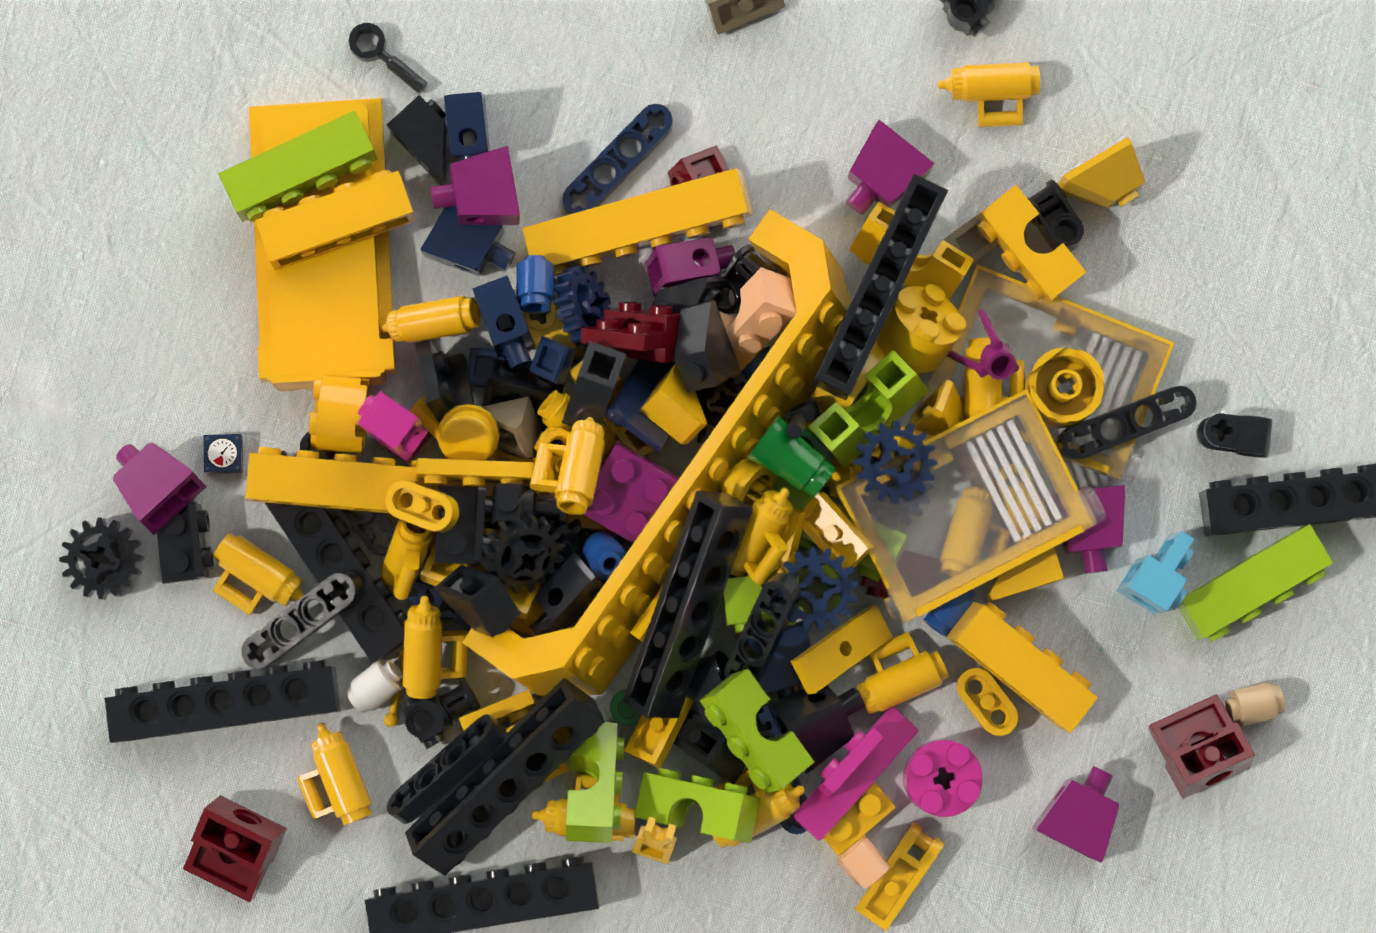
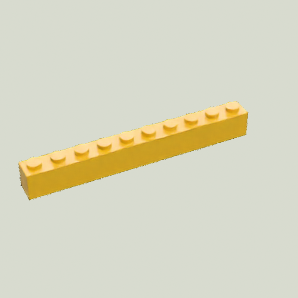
[245,447,615,533]

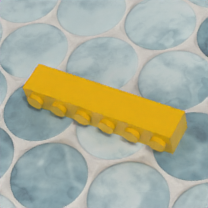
[522,168,753,277]

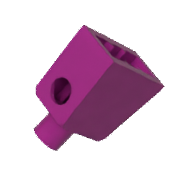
[846,120,935,215]
[430,146,520,225]
[645,237,735,297]
[113,443,207,535]
[1050,485,1125,574]
[1032,766,1119,863]

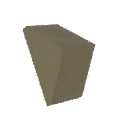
[482,396,541,460]

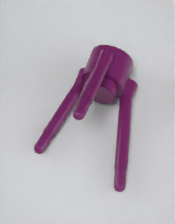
[947,309,1019,380]

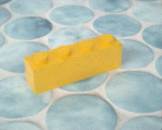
[255,170,416,270]
[946,602,1098,733]

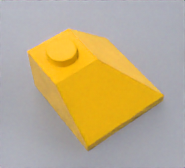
[1058,137,1145,208]

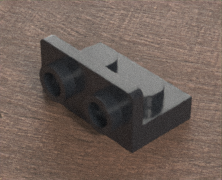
[415,339,475,423]
[481,359,566,432]
[434,486,492,565]
[157,502,214,584]

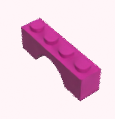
[357,391,432,465]

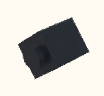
[386,95,447,185]
[674,299,741,392]
[433,564,521,638]
[673,709,746,784]

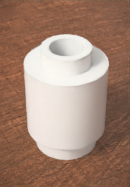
[346,659,403,713]

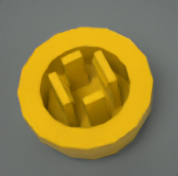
[437,404,500,461]
[721,458,777,507]

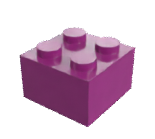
[584,440,680,543]

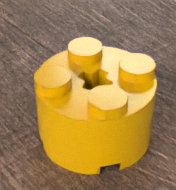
[877,284,966,373]
[1024,347,1104,429]
[309,375,370,454]

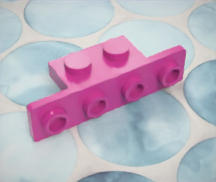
[793,707,918,841]

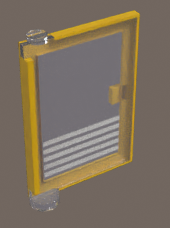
[921,264,1175,485]
[834,389,1106,623]

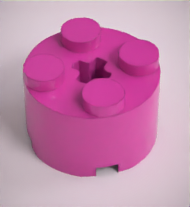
[903,740,983,817]

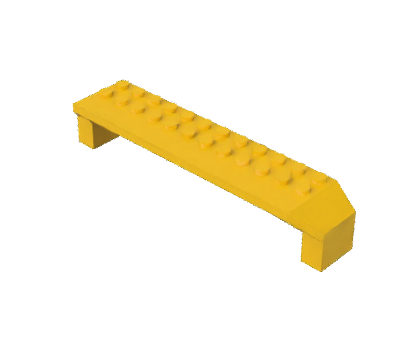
[462,209,852,697]

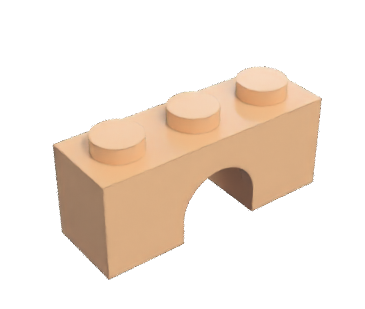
[719,267,797,378]

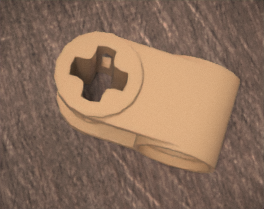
[836,835,890,889]

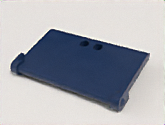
[605,359,670,452]

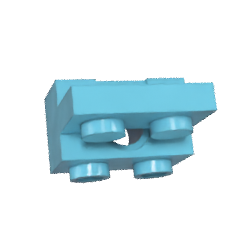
[1116,531,1194,615]

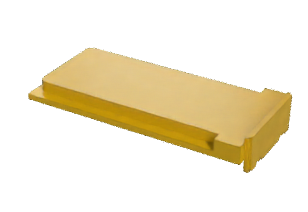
[249,98,397,392]

